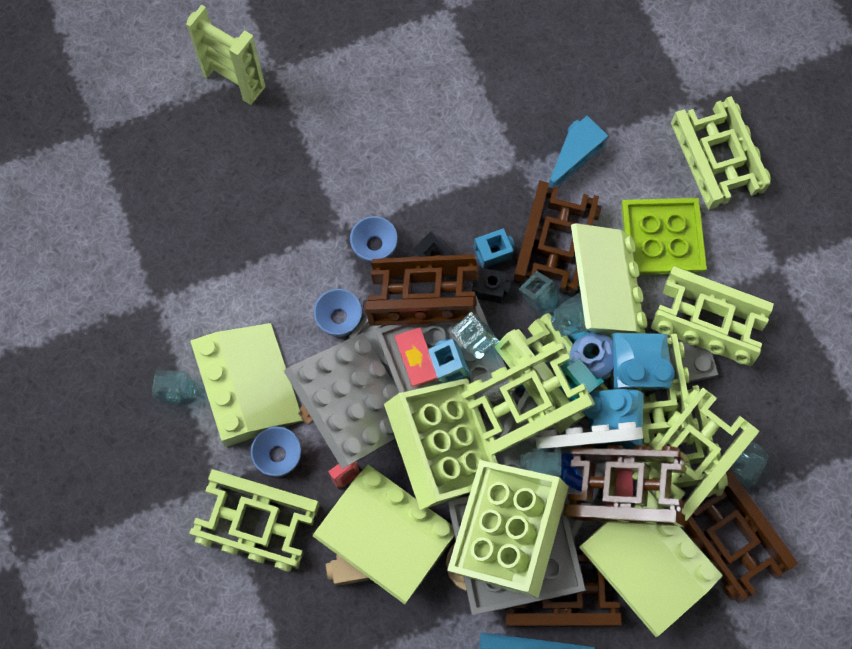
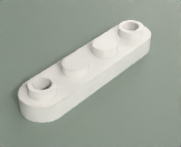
[535,422,643,449]

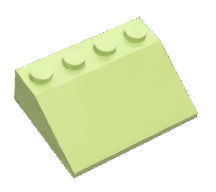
[571,223,647,340]
[190,323,303,447]
[384,378,498,510]
[447,460,569,598]
[313,465,455,604]
[579,491,722,637]

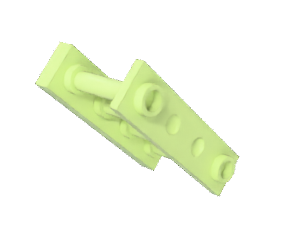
[186,5,265,105]

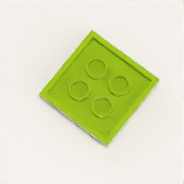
[621,198,707,275]

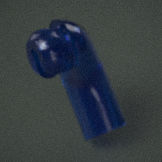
[557,453,583,493]

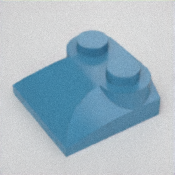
[612,333,675,389]
[584,389,644,449]

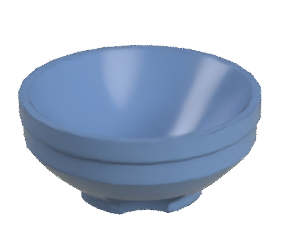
[350,216,397,263]
[314,289,362,337]
[570,333,614,380]
[251,426,301,477]

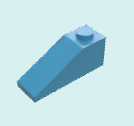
[548,116,608,188]

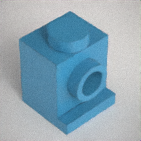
[473,228,515,269]
[428,338,471,383]

